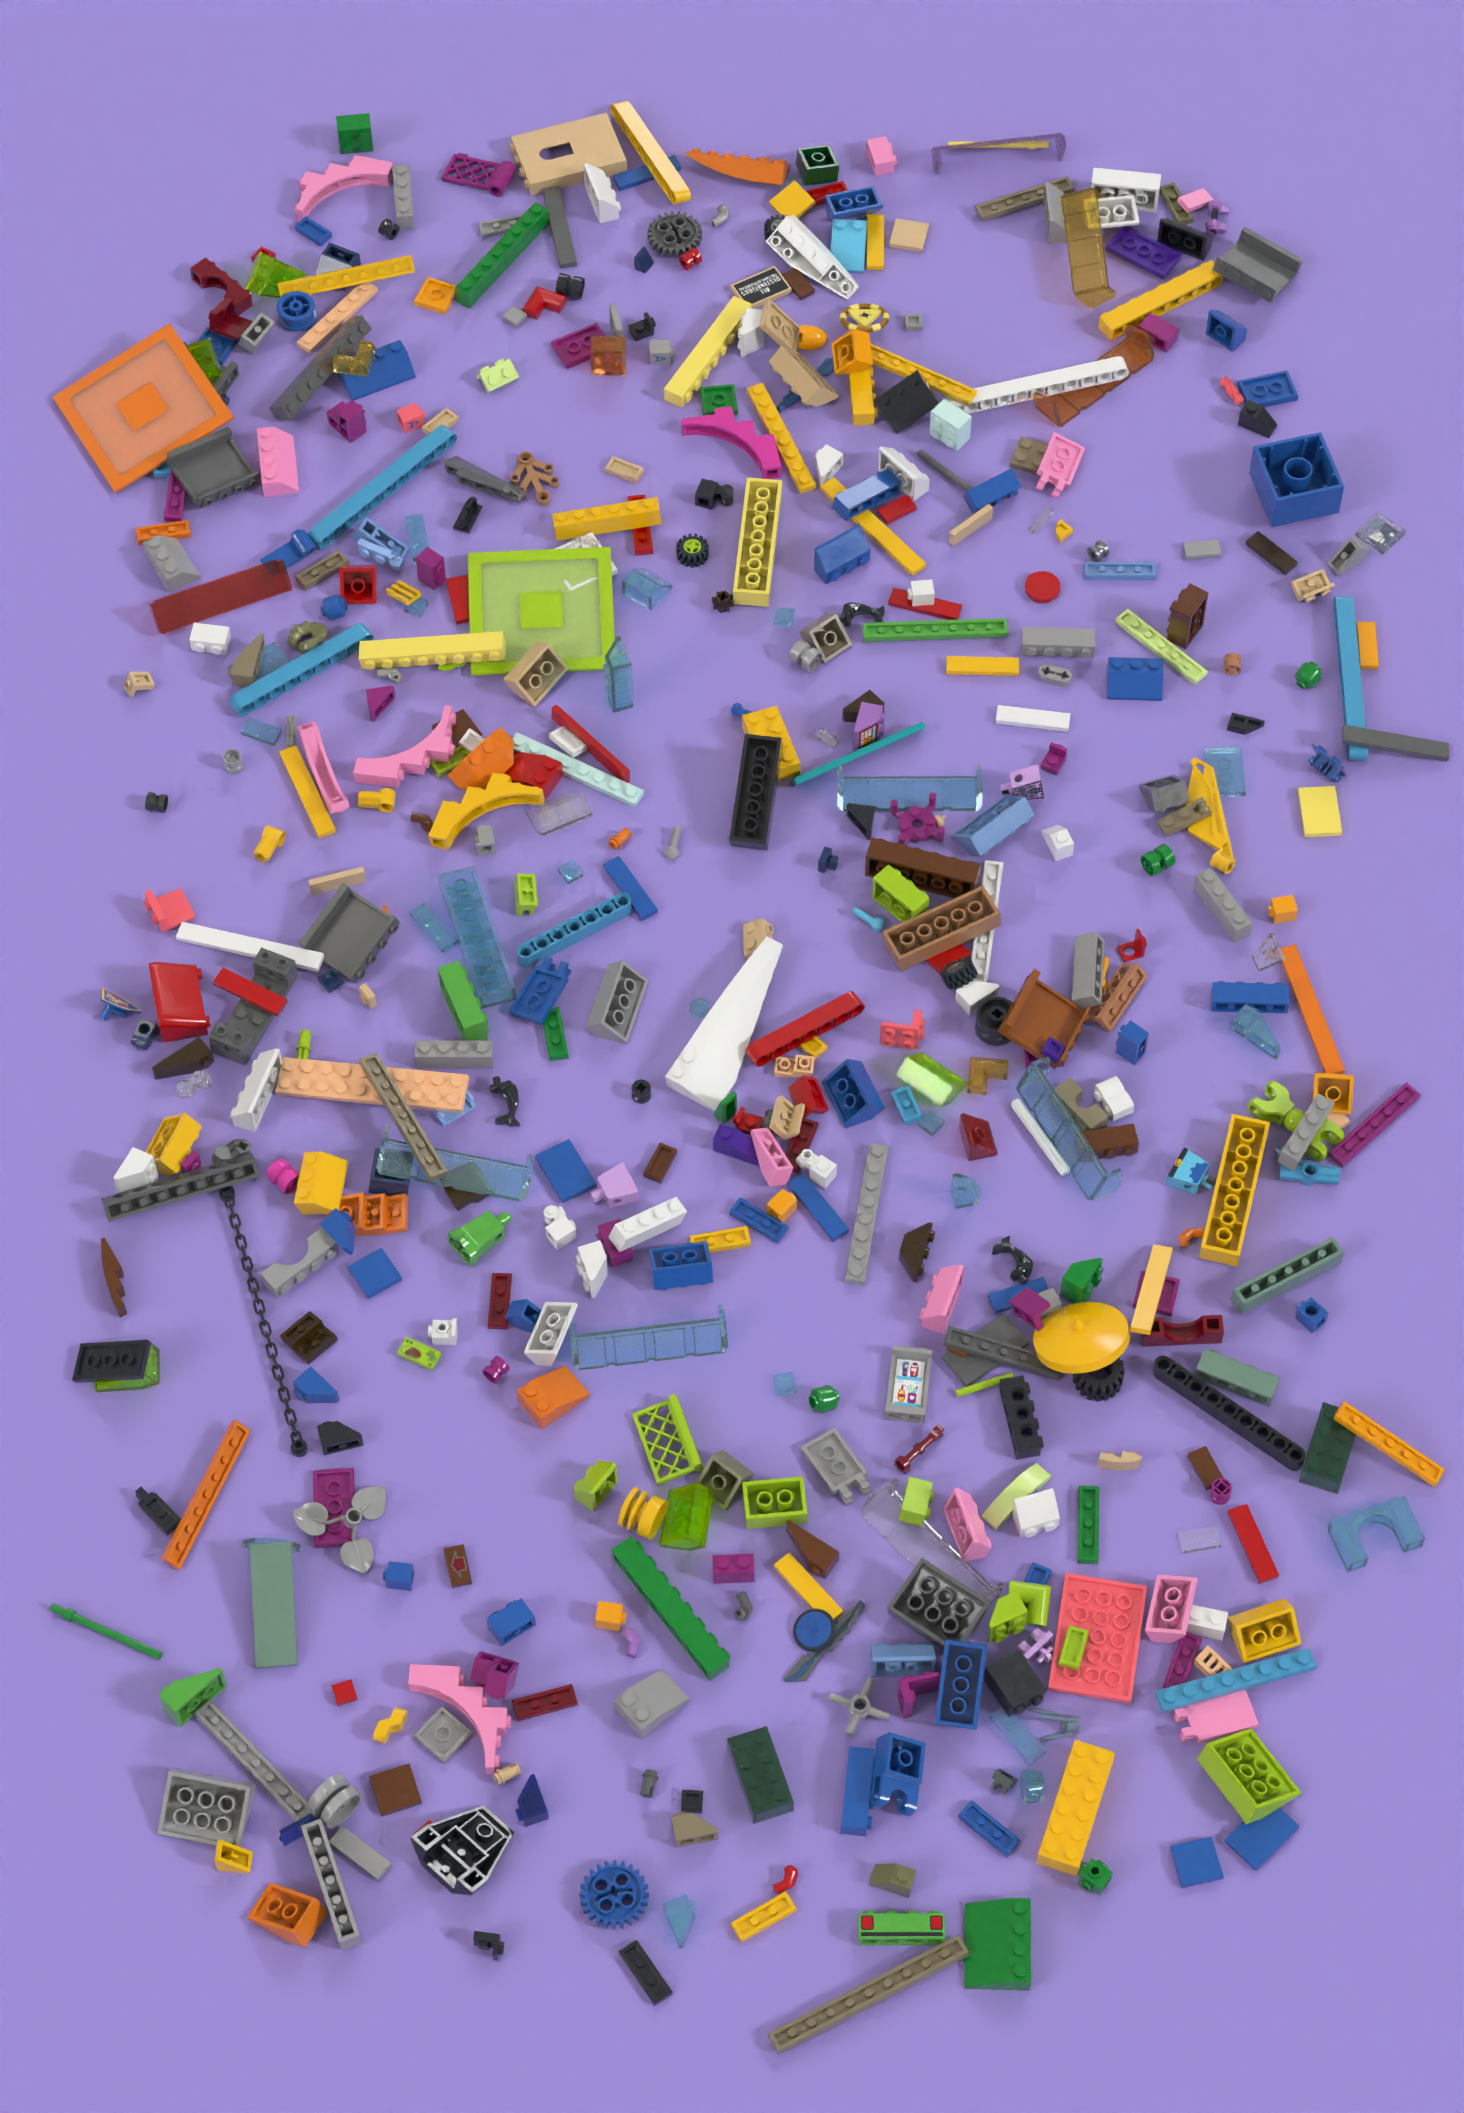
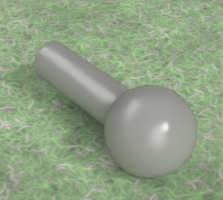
[664,826,681,860]

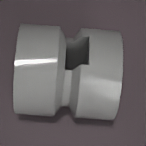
[789,639,823,672]

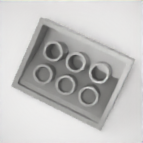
[157,1768,256,1847]

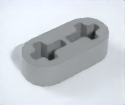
[1038,664,1072,687]

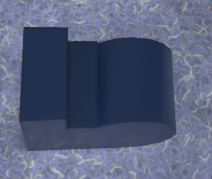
[131,1018,160,1050]

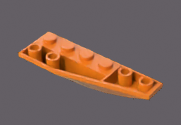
[686,148,791,185]

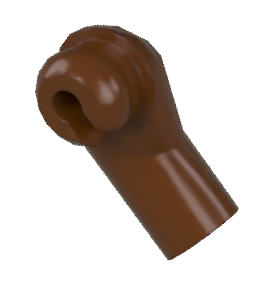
[410,812,433,832]

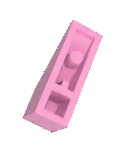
[750,1128,793,1187]

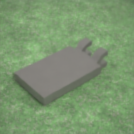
[801,1428,870,1506]

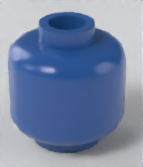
[320,595,348,620]

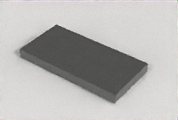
[942,1313,1029,1387]

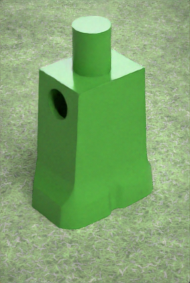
[447,1210,512,1267]

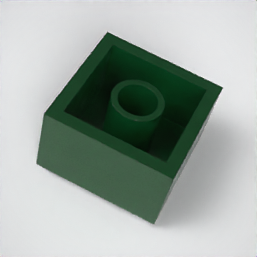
[796,144,839,186]

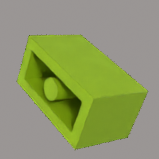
[898,1476,935,1527]

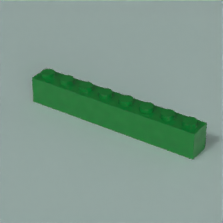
[455,202,550,309]
[611,1536,730,1681]

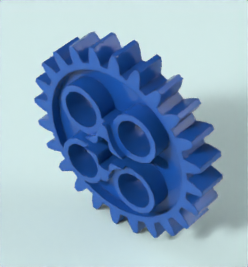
[579,1860,649,1930]

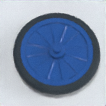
[793,1609,836,1652]

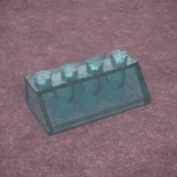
[603,636,634,713]

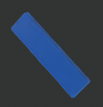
[613,155,681,191]
[603,856,658,921]
[787,1173,849,1242]

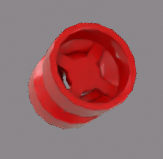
[678,248,702,271]

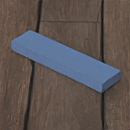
[1084,562,1156,580]

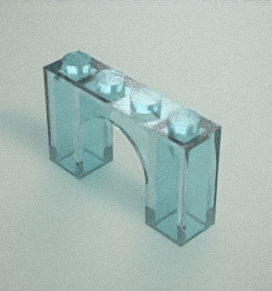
[1327,1496,1425,1572]

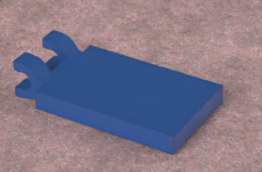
[508,956,572,1025]

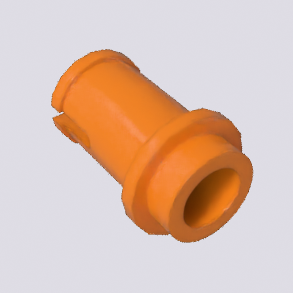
[608,827,632,850]

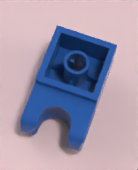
[870,1732,926,1816]

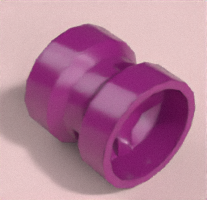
[482,1356,510,1384]
[1210,1478,1232,1505]

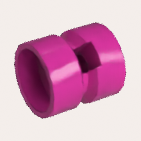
[266,1158,300,1195]

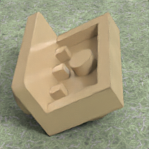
[1290,569,1335,603]
[743,918,774,959]
[769,1095,805,1140]

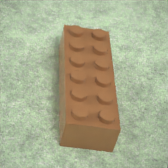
[882,886,1001,972]

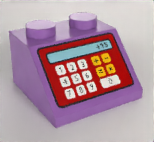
[853,702,886,752]

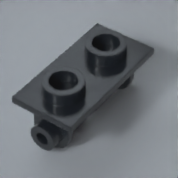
[453,497,483,533]

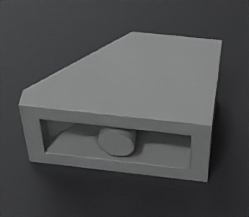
[1327,537,1371,575]

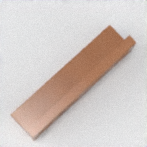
[1087,963,1147,1032]

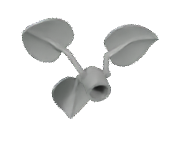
[293,1486,386,1573]

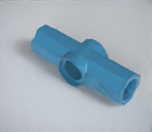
[1279,1161,1340,1186]

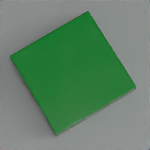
[700,384,738,416]

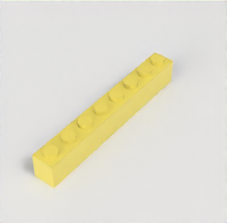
[664,296,752,408]
[359,631,506,670]

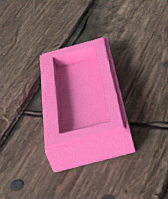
[1177,188,1214,213]

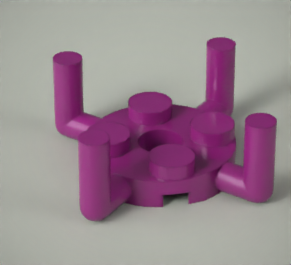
[890,792,945,846]

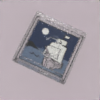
[1355,511,1406,555]

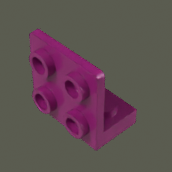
[897,1671,941,1719]

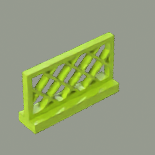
[632,1393,704,1485]

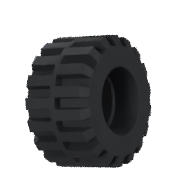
[1073,1357,1125,1402]

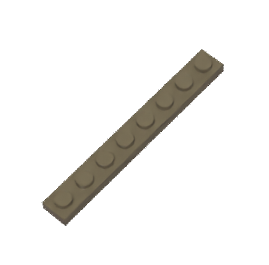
[359,1053,448,1182]

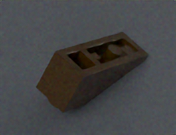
[152,1037,214,1080]

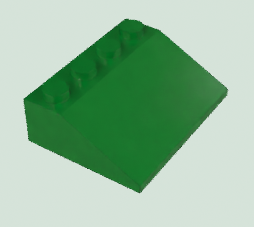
[965,1898,1031,1991]

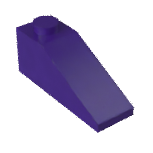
[713,1123,760,1167]

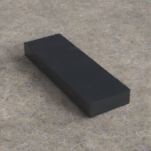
[619,1940,673,2006]

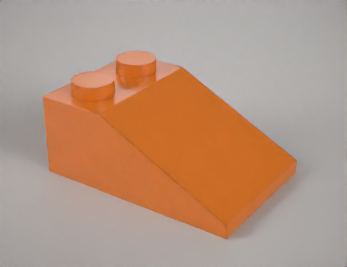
[517,1366,590,1429]
[247,1882,328,1948]

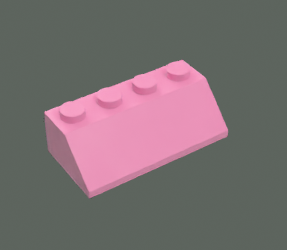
[257,427,299,497]

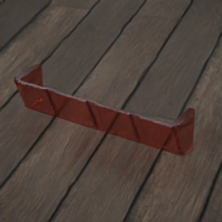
[147,559,292,635]

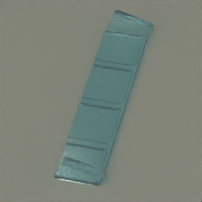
[837,765,983,811]
[1016,1057,1123,1201]
[376,1126,533,1202]
[569,1305,728,1370]

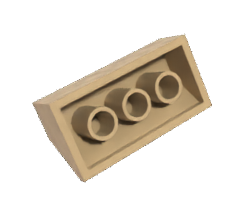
[769,345,839,408]

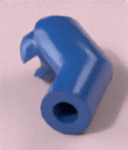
[731,703,752,718]

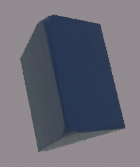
[634,246,654,273]

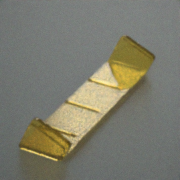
[1061,188,1116,308]

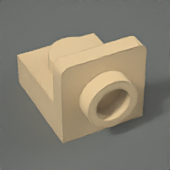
[124,672,155,697]

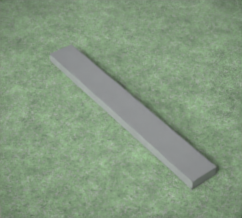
[194,1699,320,1827]

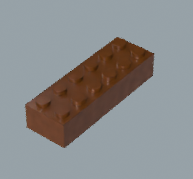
[865,838,981,898]

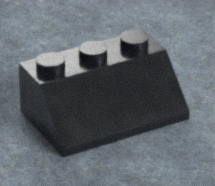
[1157,218,1213,261]
[874,370,939,434]

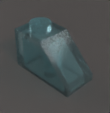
[951,1173,982,1209]
[1019,1769,1046,1804]
[663,1894,697,1949]

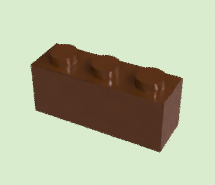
[1076,1123,1139,1162]

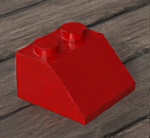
[339,565,377,604]

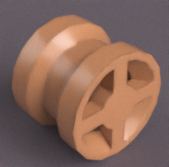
[1223,653,1242,675]

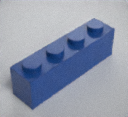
[832,469,902,521]
[1211,981,1290,1013]
[841,1746,875,1836]

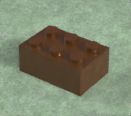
[1166,583,1209,650]

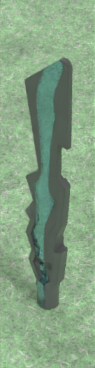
[783,1600,865,1682]

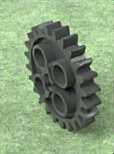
[647,211,702,258]

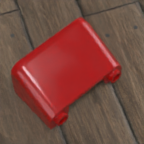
[149,962,211,1043]

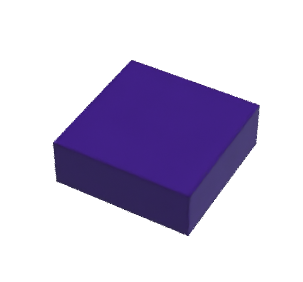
[1040,1037,1066,1063]

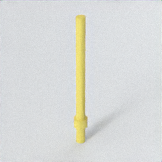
[948,140,1049,150]

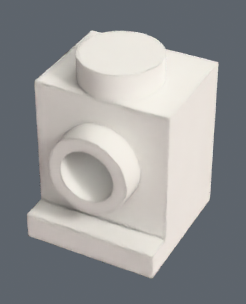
[428,1318,458,1345]

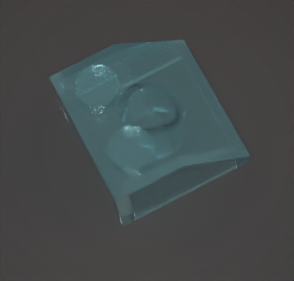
[622,568,672,610]

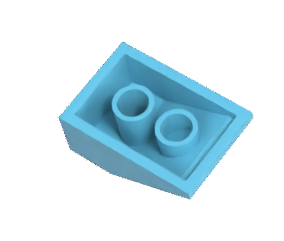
[831,219,867,273]

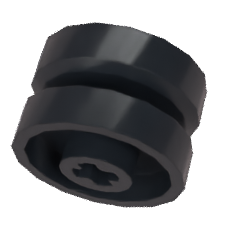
[975,996,1013,1046]

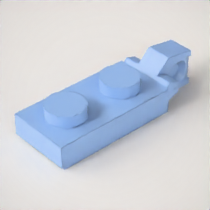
[357,538,405,571]

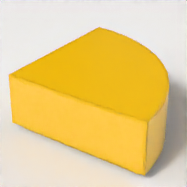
[1055,519,1073,543]

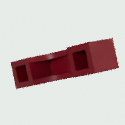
[190,257,253,316]
[1141,1315,1224,1347]

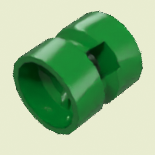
[1140,843,1176,877]

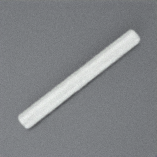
[1011,1098,1070,1176]

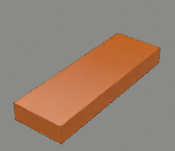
[136,520,191,545]

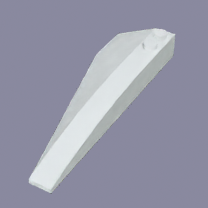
[665,937,783,1112]

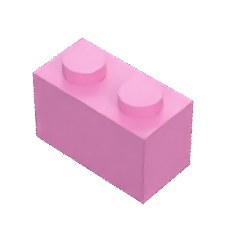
[866,136,897,176]

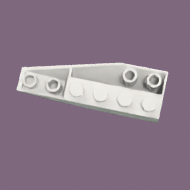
[766,215,859,300]

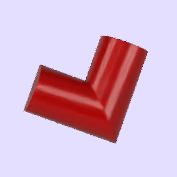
[521,286,567,320]

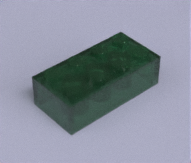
[1299,1402,1356,1494]
[727,1726,794,1824]

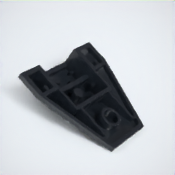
[410,1805,514,1895]

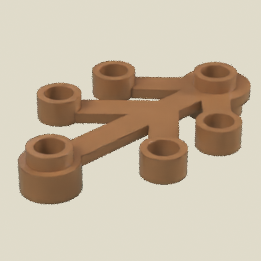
[510,451,560,507]

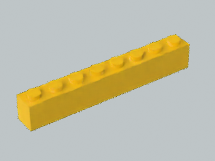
[1098,260,1223,341]

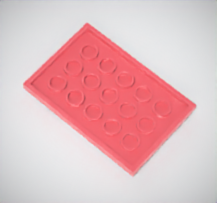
[1048,1573,1147,1704]

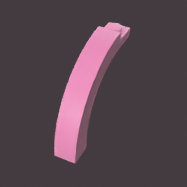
[296,721,350,814]

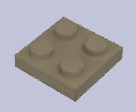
[1009,437,1048,476]

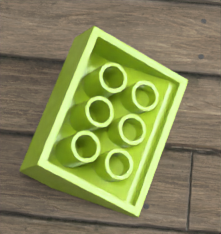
[1197,1728,1301,1824]

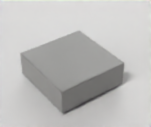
[503,306,527,328]
[904,314,923,331]

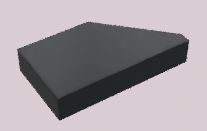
[1227,713,1265,735]

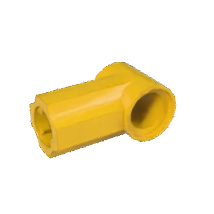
[358,788,396,813]
[253,825,286,863]

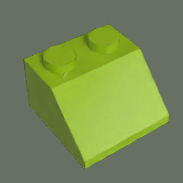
[573,1460,618,1512]

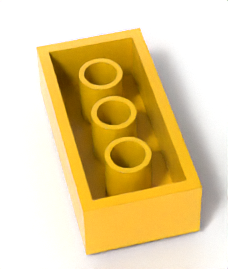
[742,706,800,782]

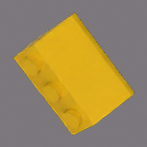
[146,1113,202,1176]
[294,1151,349,1215]
[1227,1598,1302,1663]

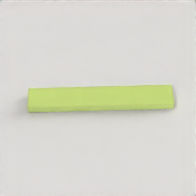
[1115,609,1208,685]

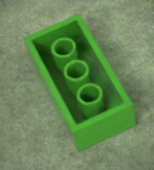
[437,960,489,1041]

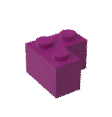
[327,400,367,443]
[470,1651,519,1699]

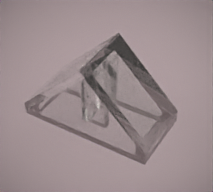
[1252,933,1286,971]

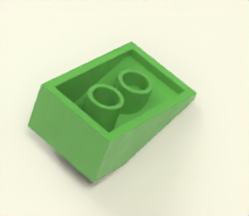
[158,1668,227,1727]

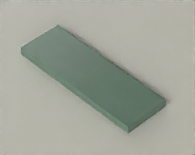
[250,1541,298,1669]

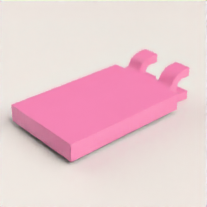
[1035,432,1085,498]
[1173,1690,1259,1744]

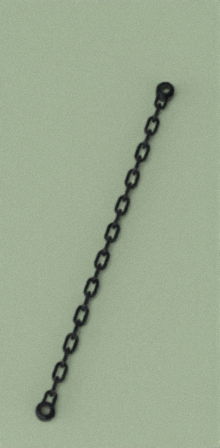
[219,1186,308,1457]

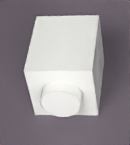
[907,579,935,606]

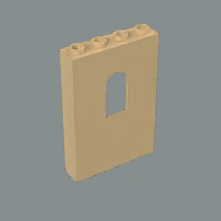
[509,113,627,196]

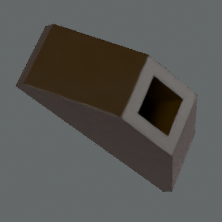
[899,1222,935,1283]

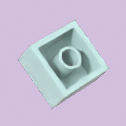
[930,399,972,451]

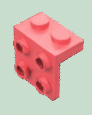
[143,889,195,933]
[880,1009,925,1050]

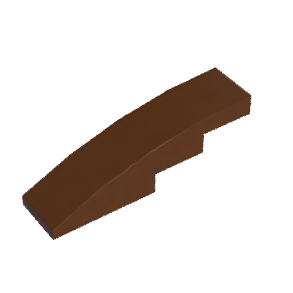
[101,1237,127,1318]

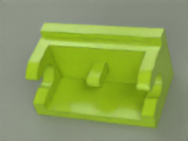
[513,873,538,916]

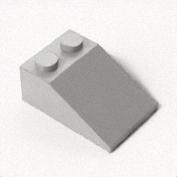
[614,1670,689,1739]

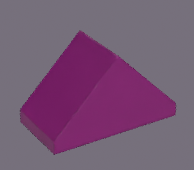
[366,686,396,722]

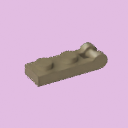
[1157,797,1212,837]

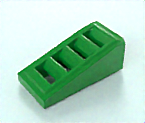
[714,1091,737,1124]

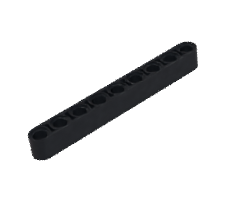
[1153,1355,1305,1471]

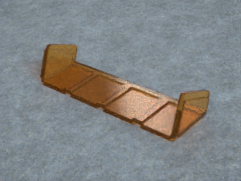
[1033,325,1155,427]

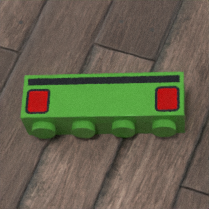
[858,1911,945,1945]

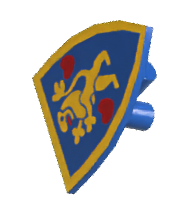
[100,988,142,1021]

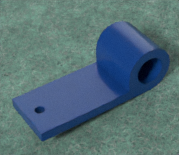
[260,529,317,577]

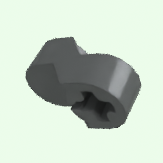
[212,1139,251,1164]

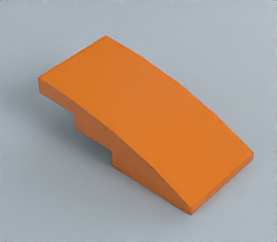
[326,1193,408,1236]

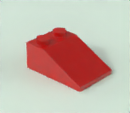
[504,751,563,802]

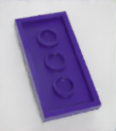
[1106,226,1182,280]

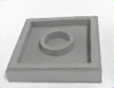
[609,303,624,353]
[413,1706,473,1764]

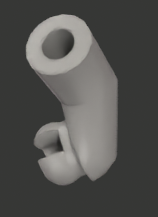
[711,204,729,227]

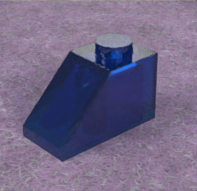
[515,1774,549,1827]

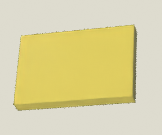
[1298,786,1342,837]

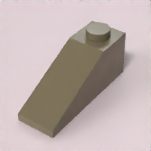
[229,633,265,687]

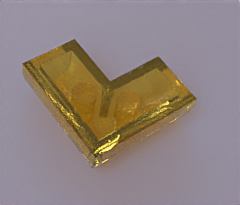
[333,340,375,376]
[967,1057,1008,1095]

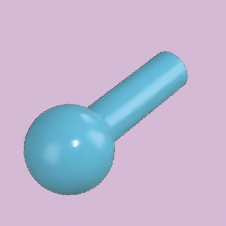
[852,907,885,932]

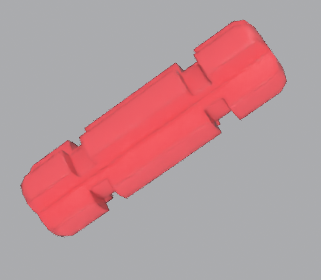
[1220,376,1244,406]

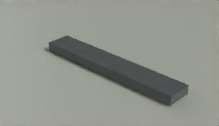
[543,186,577,268]
[1341,725,1449,761]
[943,1325,1061,1380]

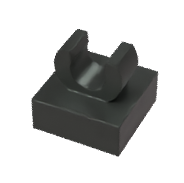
[991,1768,1018,1795]

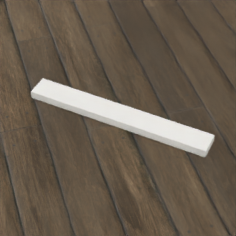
[971,860,1004,982]
[176,922,324,972]

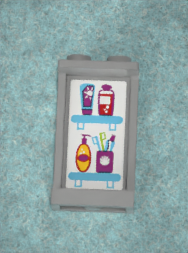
[885,1345,932,1424]

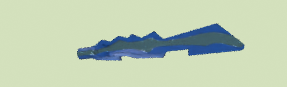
[776,358,834,413]

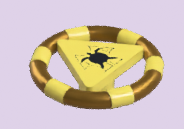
[840,303,890,333]

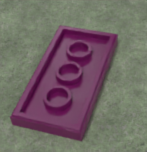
[313,1468,355,1548]

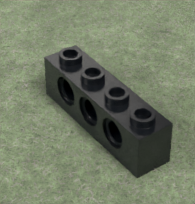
[999,1375,1044,1460]

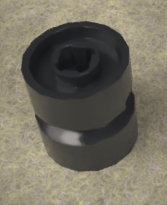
[556,273,585,300]

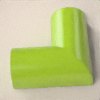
[1008,1580,1052,1627]

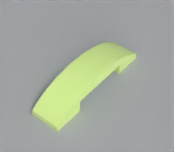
[981,1463,1052,1531]

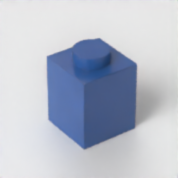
[383,1561,415,1591]

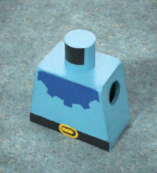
[1166,1147,1216,1194]

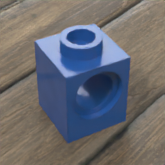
[1295,1297,1328,1334]

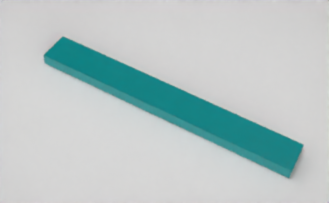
[790,722,926,787]

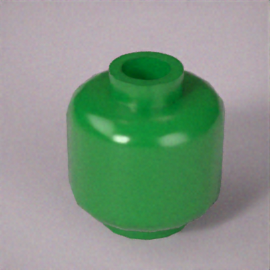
[1295,662,1322,689]
[808,1385,840,1413]

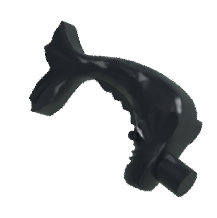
[838,602,885,627]
[490,1076,520,1127]
[992,1235,1033,1285]

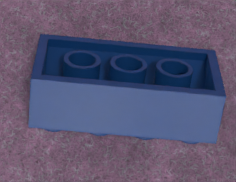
[337,340,416,400]

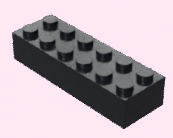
[729,734,783,851]

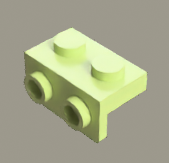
[476,359,519,393]

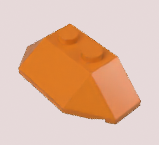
[448,727,514,789]

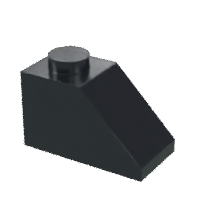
[1238,400,1277,438]
[317,1421,364,1456]

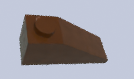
[786,1520,839,1579]

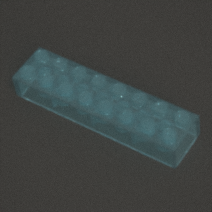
[438,866,516,1009]

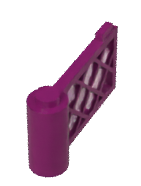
[441,153,516,197]

